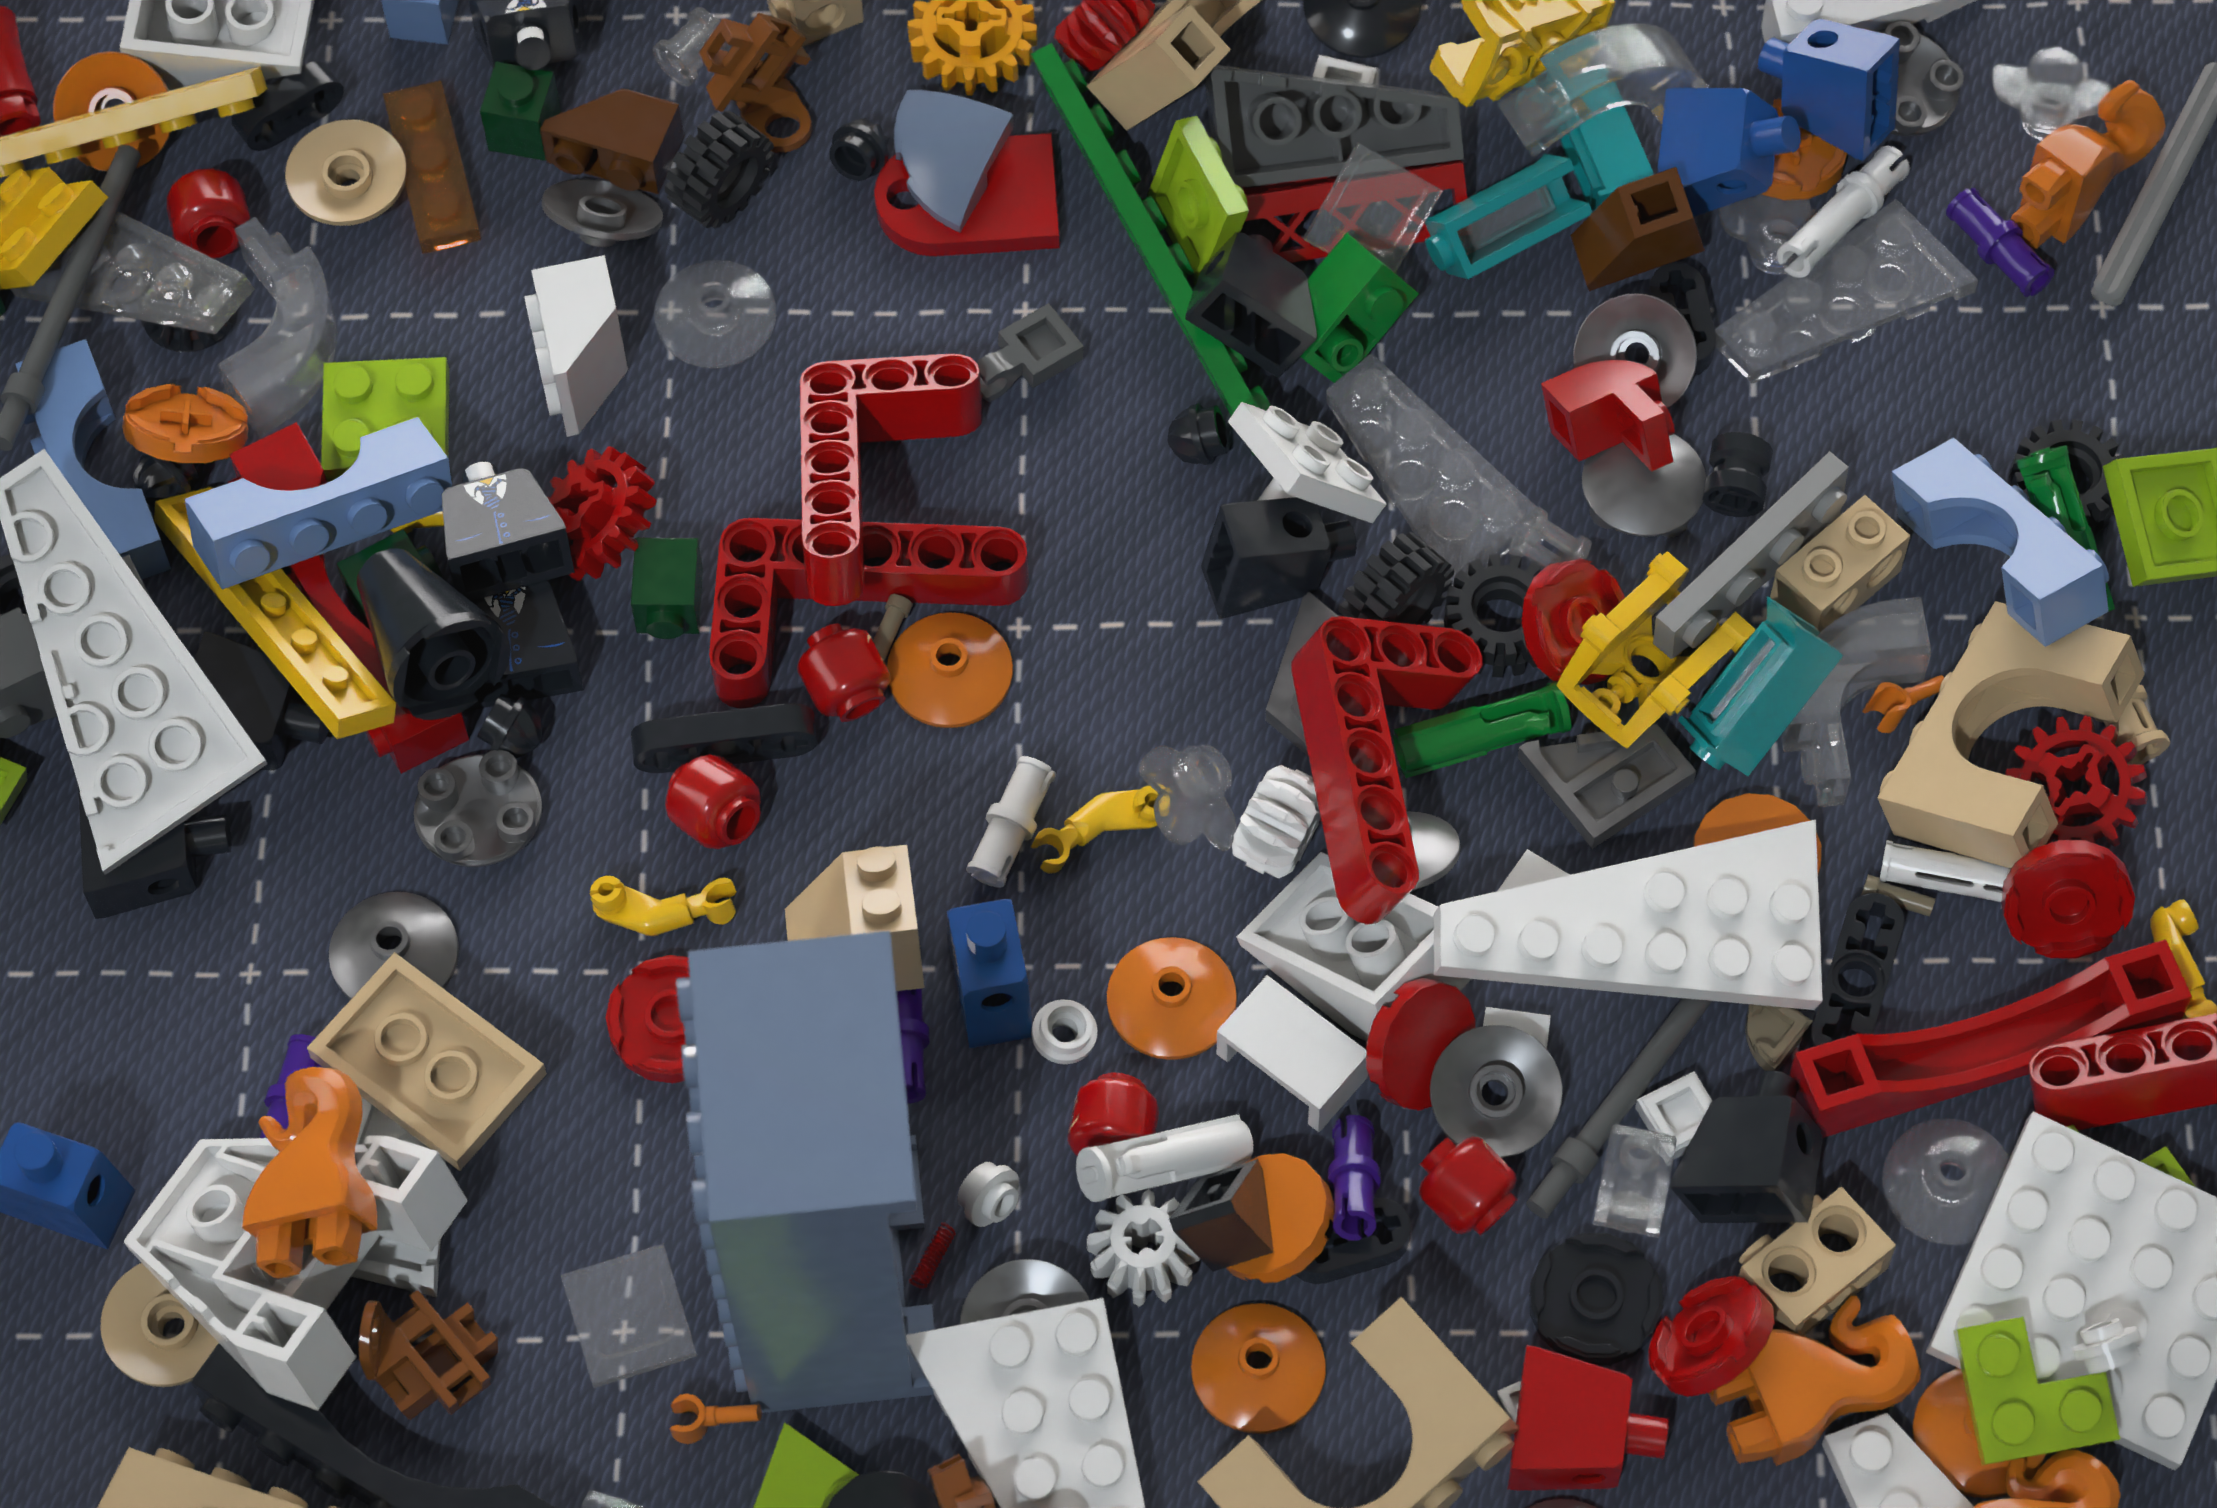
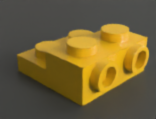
[0,167,108,290]

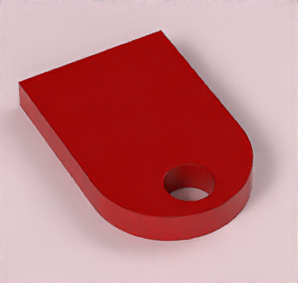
[874,133,1060,256]

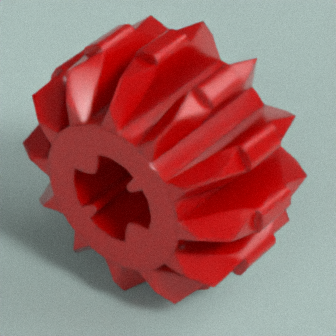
[1054,0,1156,72]

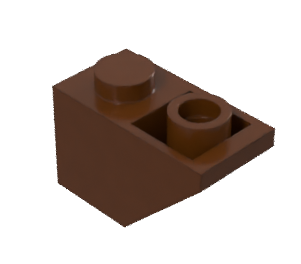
[540,88,684,195]
[1570,167,1705,291]

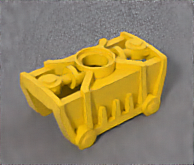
[1429,0,1615,107]
[1556,551,1756,749]

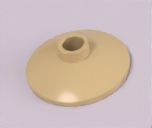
[285,120,407,226]
[101,1263,219,1387]

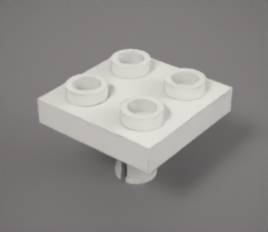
[1228,402,1386,523]

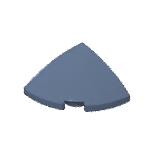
[894,90,1014,232]

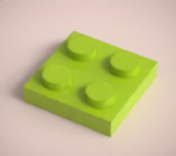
[1147,116,1249,285]
[321,357,449,482]
[2102,448,2217,587]

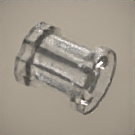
[652,7,731,87]
[1508,507,1592,569]

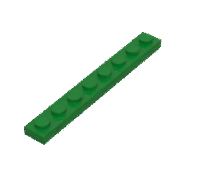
[1031,43,1271,455]

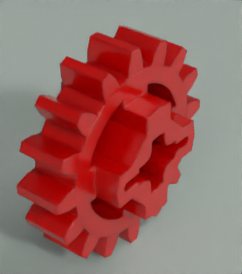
[547,446,657,581]
[2005,716,2148,847]

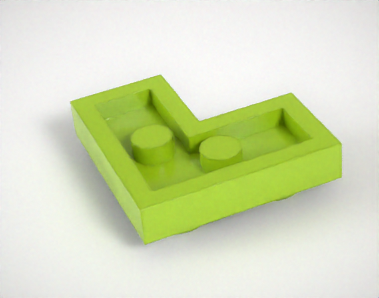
[1953,1316,2120,1465]

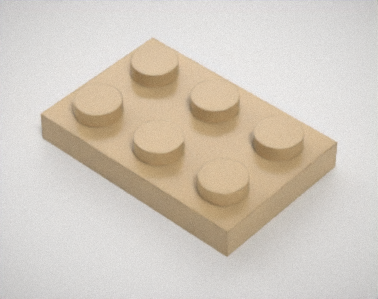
[307,952,546,1171]

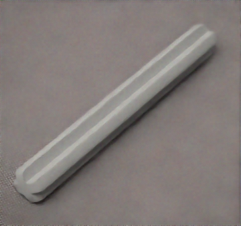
[2091,62,2217,306]

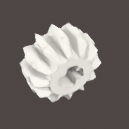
[1232,765,1321,878]
[1087,1189,1200,1307]

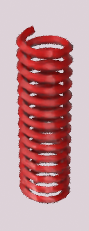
[909,1223,956,1288]

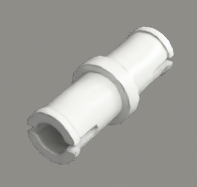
[966,756,1056,888]

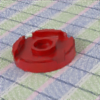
[1522,558,1626,686]
[2001,840,2135,959]
[605,955,690,1084]
[1366,977,1475,1111]
[1649,1276,1774,1397]

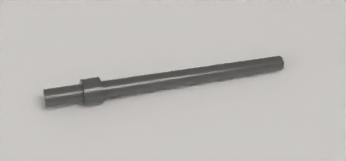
[0,145,141,451]
[1526,998,1713,1219]

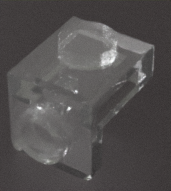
[1593,1124,1677,1238]

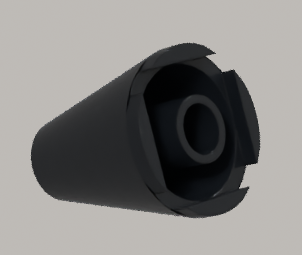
[357,548,511,720]

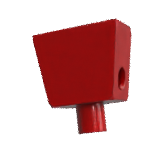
[1507,1345,1669,1491]

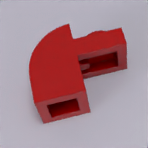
[1541,360,1674,472]

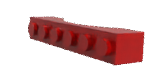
[228,422,469,774]
[1789,939,2192,1138]

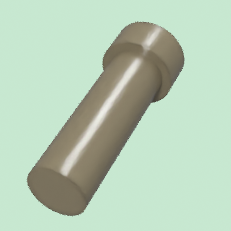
[873,594,913,660]
[1861,874,1935,917]

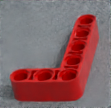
[800,354,983,606]
[709,518,1029,709]
[1291,616,1482,924]
[2029,1013,2217,1130]

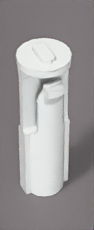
[1076,1114,1253,1202]

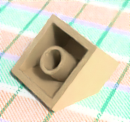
[785,844,925,991]

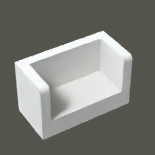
[1217,975,1368,1132]

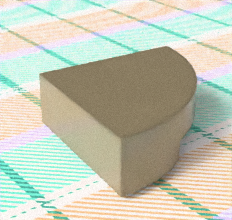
[1745,1004,1813,1071]

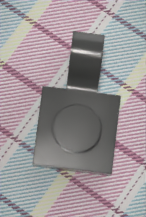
[977,303,1084,403]

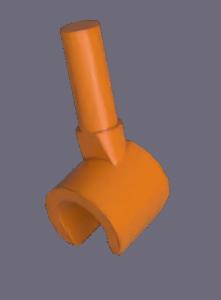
[1862,675,1945,733]
[670,1393,762,1444]

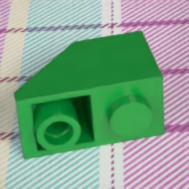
[1300,232,1419,388]

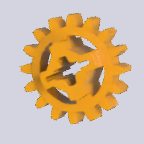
[908,0,1038,95]

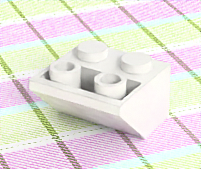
[524,255,628,437]

